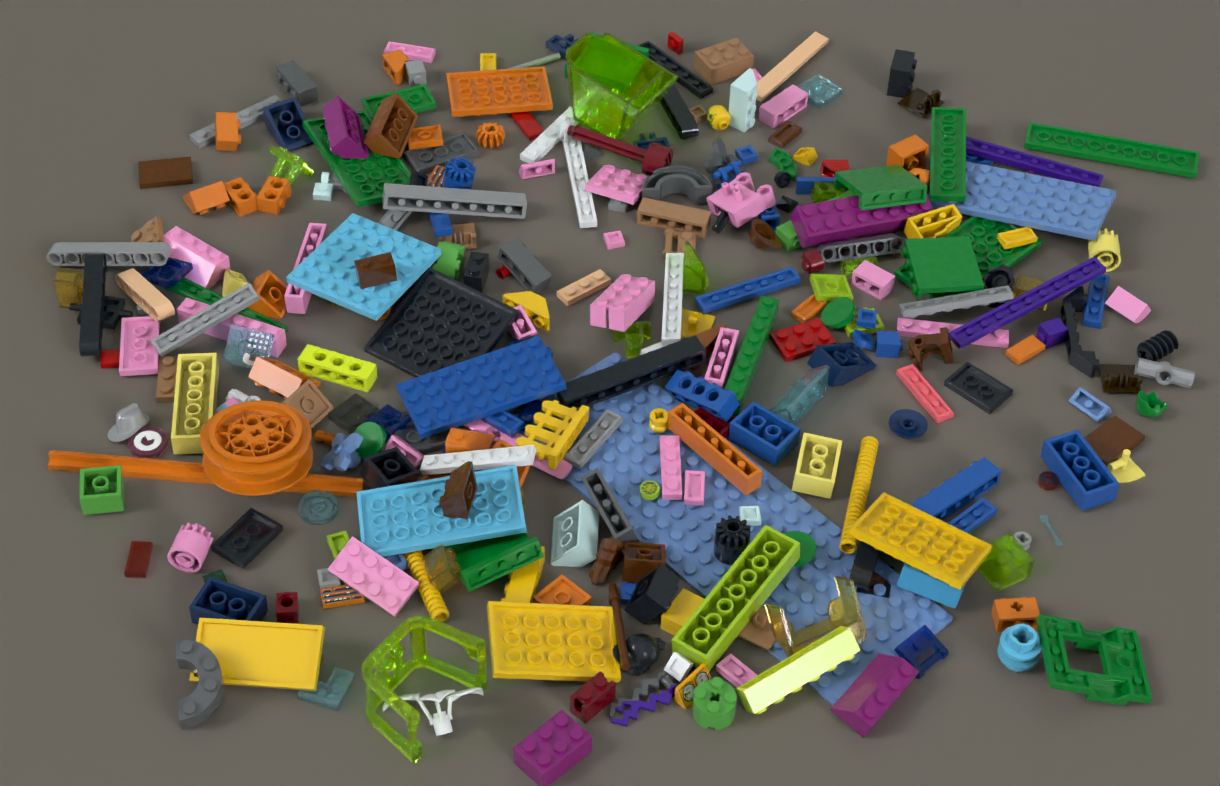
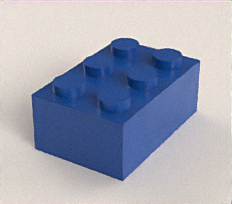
[729,401,800,467]

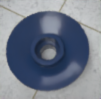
[889,409,928,439]

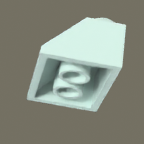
[729,68,758,133]
[550,500,599,567]

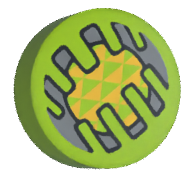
[639,481,660,500]

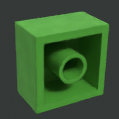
[80,465,124,515]

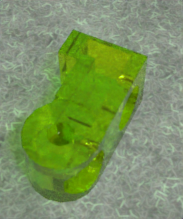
[811,181,845,203]

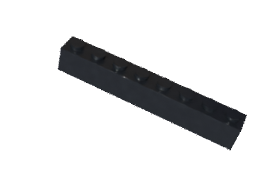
[557,335,706,410]

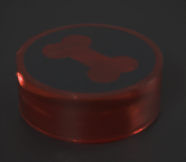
[1038,471,1059,490]

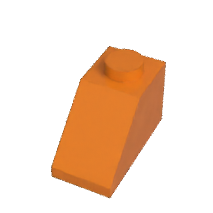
[382,49,409,86]

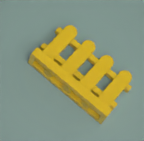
[516,400,589,470]

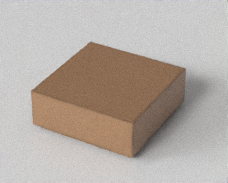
[689,105,708,123]

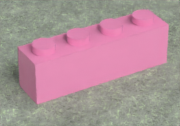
[704,327,739,390]

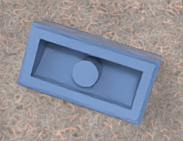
[1068,387,1112,423]

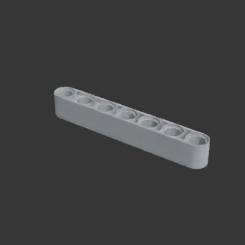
[46,242,172,266]

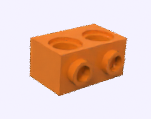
[256,176,292,215]
[223,177,258,217]

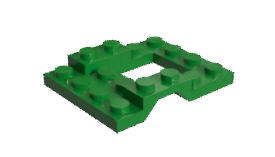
[1036,614,1152,706]

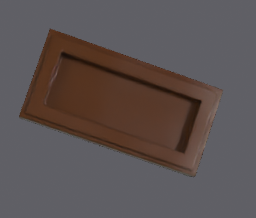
[768,121,802,149]

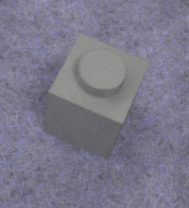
[405,59,427,87]

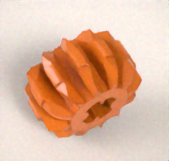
[476,122,505,149]

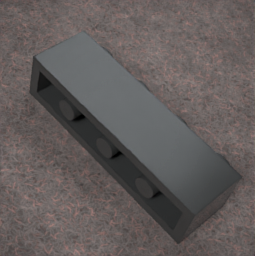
[581,468,638,548]

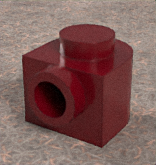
[801,249,824,274]

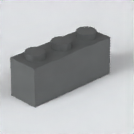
[275,60,318,106]
[497,238,552,293]

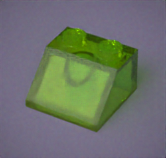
[978,533,1034,591]

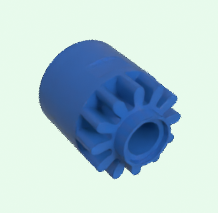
[441,156,476,189]

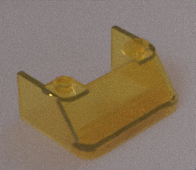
[765,576,867,657]

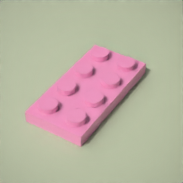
[119,316,160,376]
[327,536,420,617]

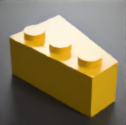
[904,204,962,239]

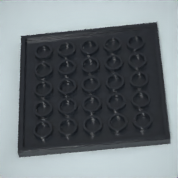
[364,267,520,378]

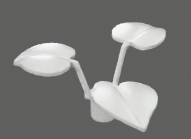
[382,688,484,736]

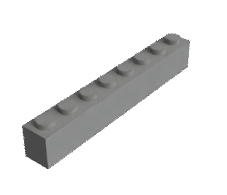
[382,183,527,219]

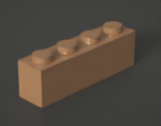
[637,197,711,238]

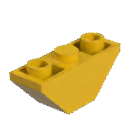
[503,291,550,332]

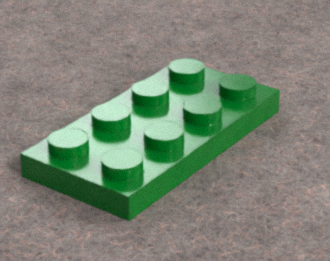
[362,84,437,120]

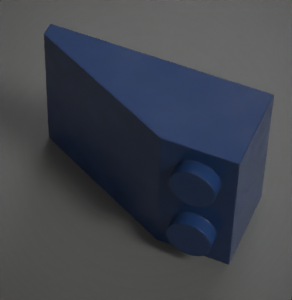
[262,97,313,153]
[807,342,877,387]

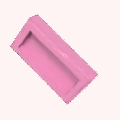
[684,470,705,506]

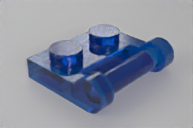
[894,625,949,679]

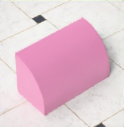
[1105,286,1151,323]

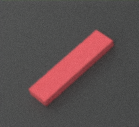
[896,364,954,424]

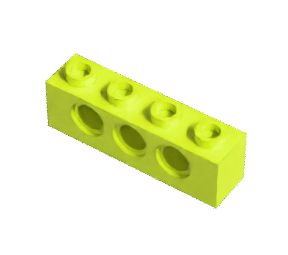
[297,344,378,393]

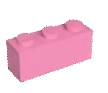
[759,85,808,129]

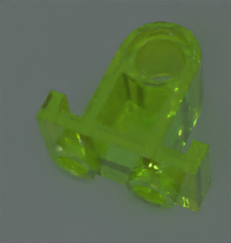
[613,321,651,359]

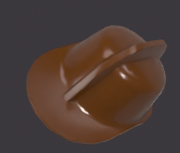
[749,219,782,250]

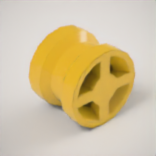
[649,408,668,433]

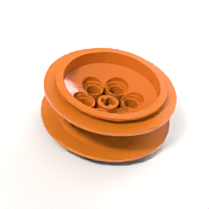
[200,400,313,496]

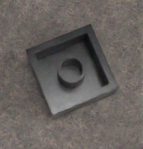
[887,49,917,98]
[360,447,420,489]
[625,564,680,624]

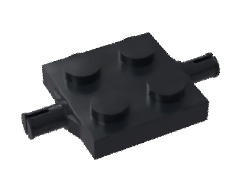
[69,296,133,329]

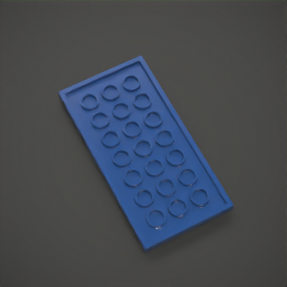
[396,336,567,439]

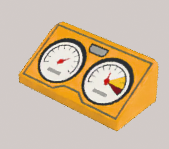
[674,663,712,710]

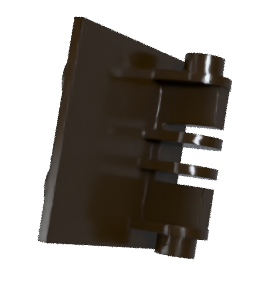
[897,87,944,118]
[1099,364,1143,393]

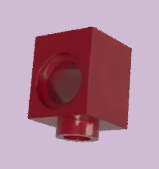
[276,592,299,624]

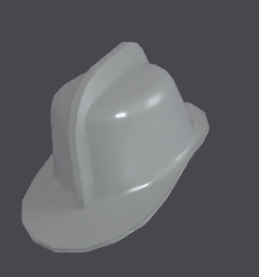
[107,403,150,442]

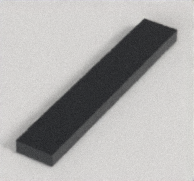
[638,41,713,99]

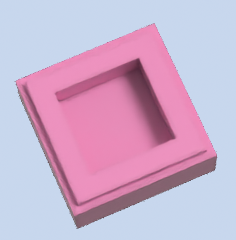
[603,231,625,250]

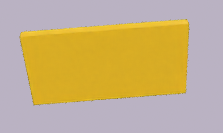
[189,618,325,691]

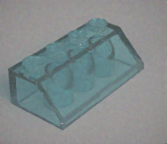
[769,365,830,426]

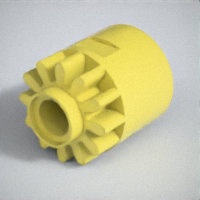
[1088,228,1121,272]

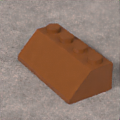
[363,93,418,159]

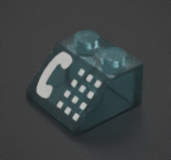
[222,324,274,368]

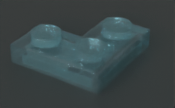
[297,667,355,711]

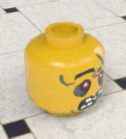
[706,105,731,130]

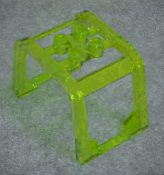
[362,616,487,763]

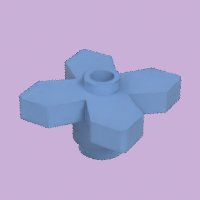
[319,433,364,471]

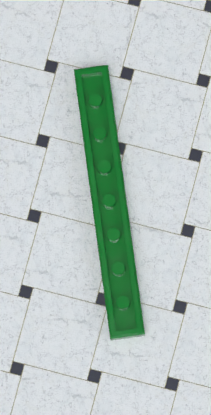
[159,271,288,333]

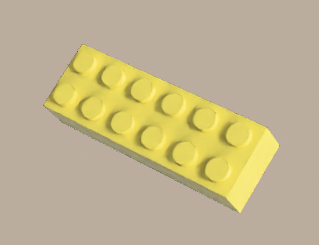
[171,353,219,455]

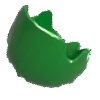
[1136,391,1169,418]

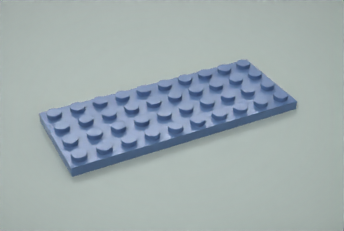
[927,161,1116,241]

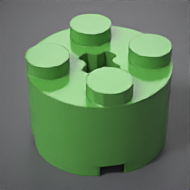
[433,241,466,281]
[692,677,737,730]

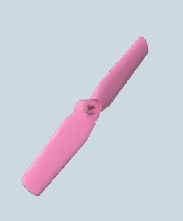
[464,419,572,479]

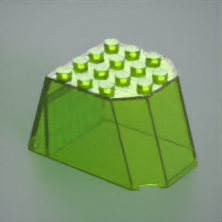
[566,33,678,141]

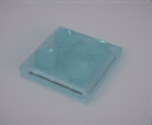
[797,74,843,108]

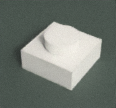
[664,652,694,682]

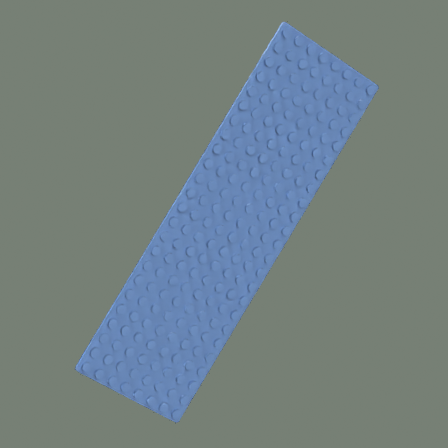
[515,353,953,706]

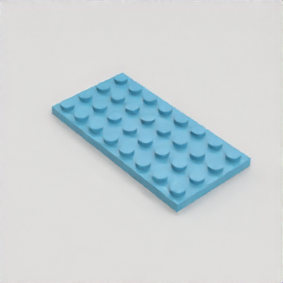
[356,465,527,557]

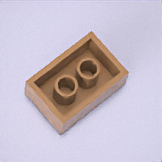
[694,38,754,85]

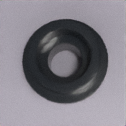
[774,171,791,188]

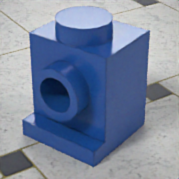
[758,205,780,230]

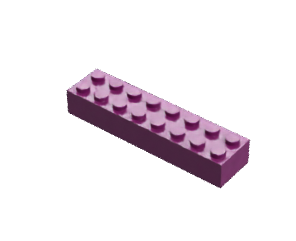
[790,195,934,248]

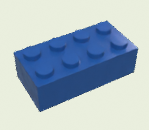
[1040,430,1120,511]

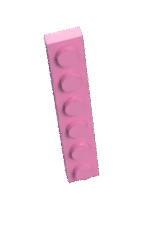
[896,317,1009,348]

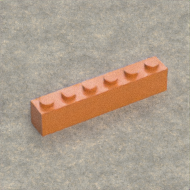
[667,403,762,496]

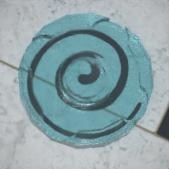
[298,490,338,525]

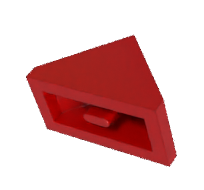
[820,160,850,177]

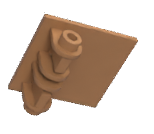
[440,223,477,249]

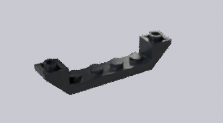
[1060,286,1099,378]

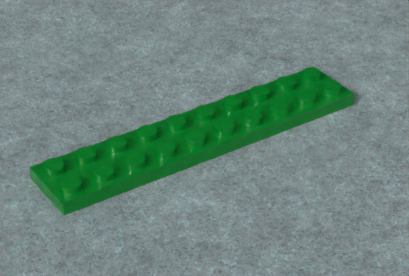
[1024,122,1199,179]

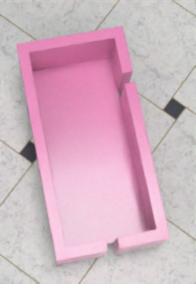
[590,274,655,332]

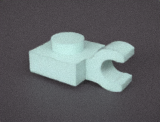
[313,172,333,201]

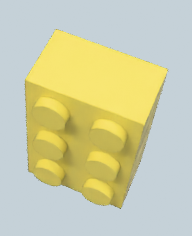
[791,432,842,499]

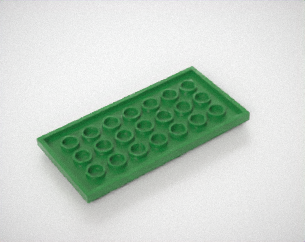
[302,110,411,207]
[894,216,1042,313]

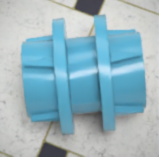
[997,623,1042,673]

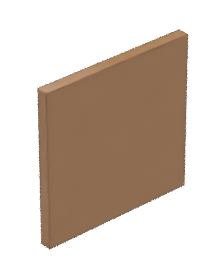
[738,607,789,651]

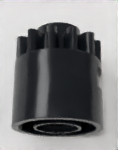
[714,515,751,565]

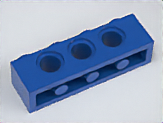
[664,369,740,422]

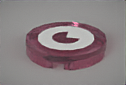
[128,426,168,459]

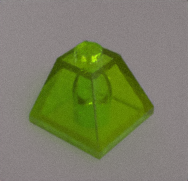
[683,241,709,294]

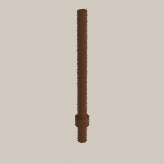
[608,583,630,671]

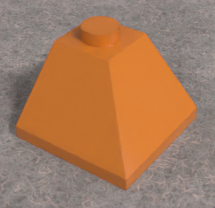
[445,427,495,453]

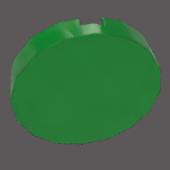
[821,297,856,329]
[354,421,387,460]
[784,531,817,567]

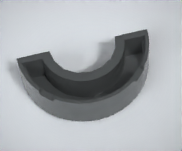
[642,166,713,204]
[175,639,224,730]

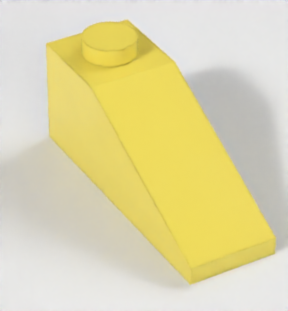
[222,268,248,298]

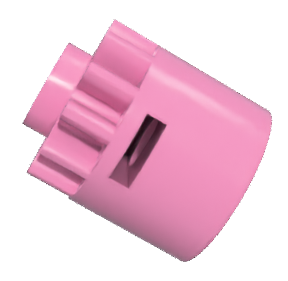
[167,522,214,573]

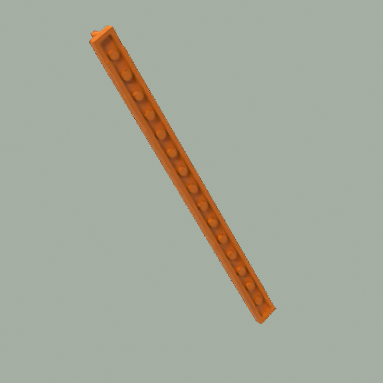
[48,450,365,498]

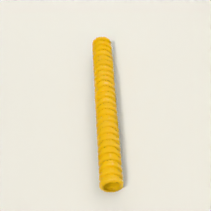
[839,436,879,554]
[403,550,449,623]

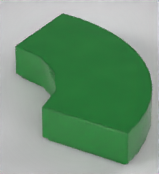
[769,147,797,181]

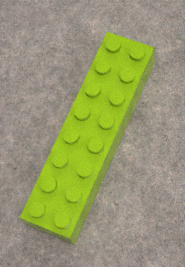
[672,525,800,671]

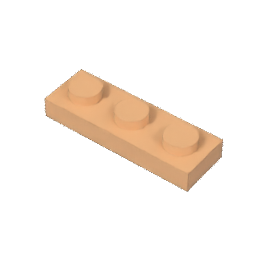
[557,269,611,307]

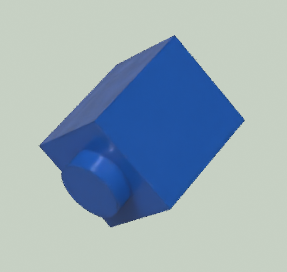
[875,331,903,358]

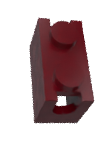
[570,671,616,724]

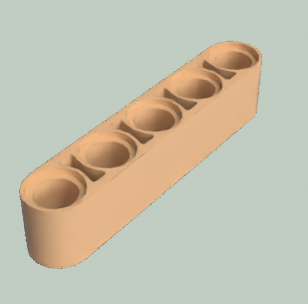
[115,268,175,322]

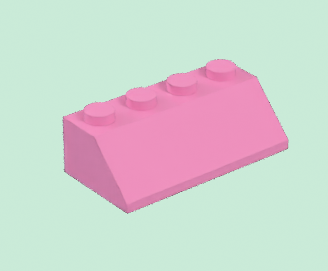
[162,226,231,289]

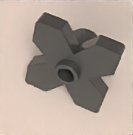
[704,137,737,179]

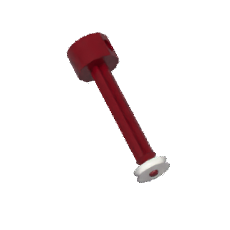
[559,116,673,176]

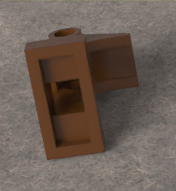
[907,327,953,371]

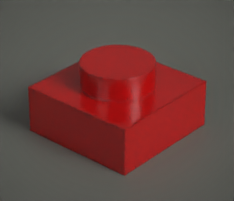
[667,32,684,55]

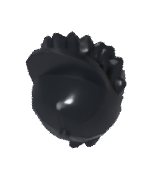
[982,264,1015,308]
[612,633,666,676]

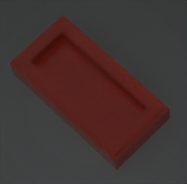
[124,541,153,578]

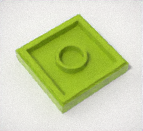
[809,274,853,301]

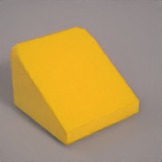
[792,147,818,166]

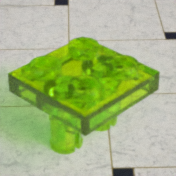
[269,146,314,186]

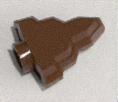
[589,537,624,586]

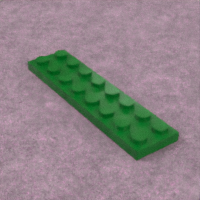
[929,107,966,202]

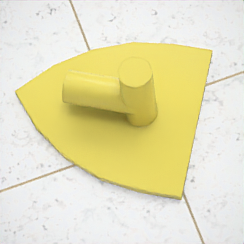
[1107,449,1146,483]

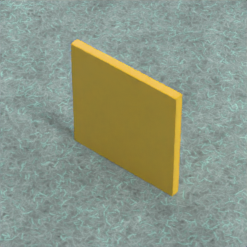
[681,309,716,338]

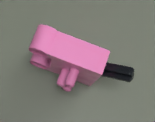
[706,172,776,234]

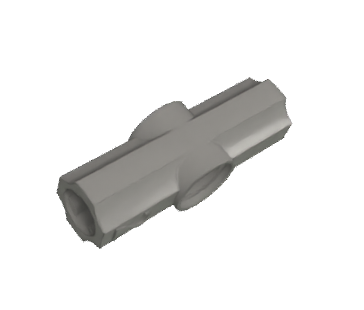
[1134,358,1195,388]

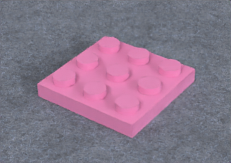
[585,165,647,205]

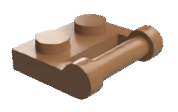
[663,228,696,262]

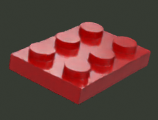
[769,318,836,362]

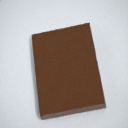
[138,156,193,189]
[1084,416,1145,467]

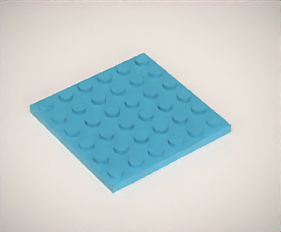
[286,213,442,321]

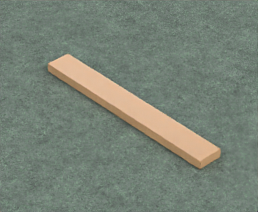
[756,31,829,102]

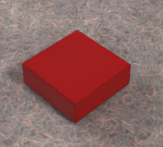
[100,349,120,369]

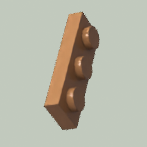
[156,356,178,403]

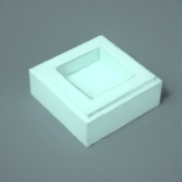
[739,506,762,526]

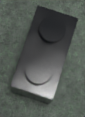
[464,251,490,293]

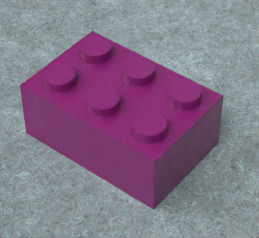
[513,710,592,786]

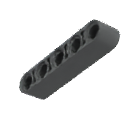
[816,234,905,262]

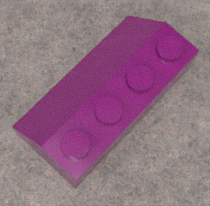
[322,96,369,159]
[830,653,919,738]

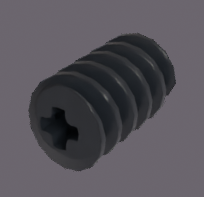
[1137,330,1179,362]

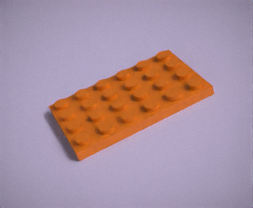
[446,66,553,117]

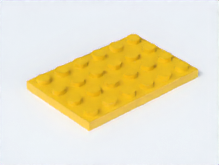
[849,492,993,590]
[487,601,621,683]

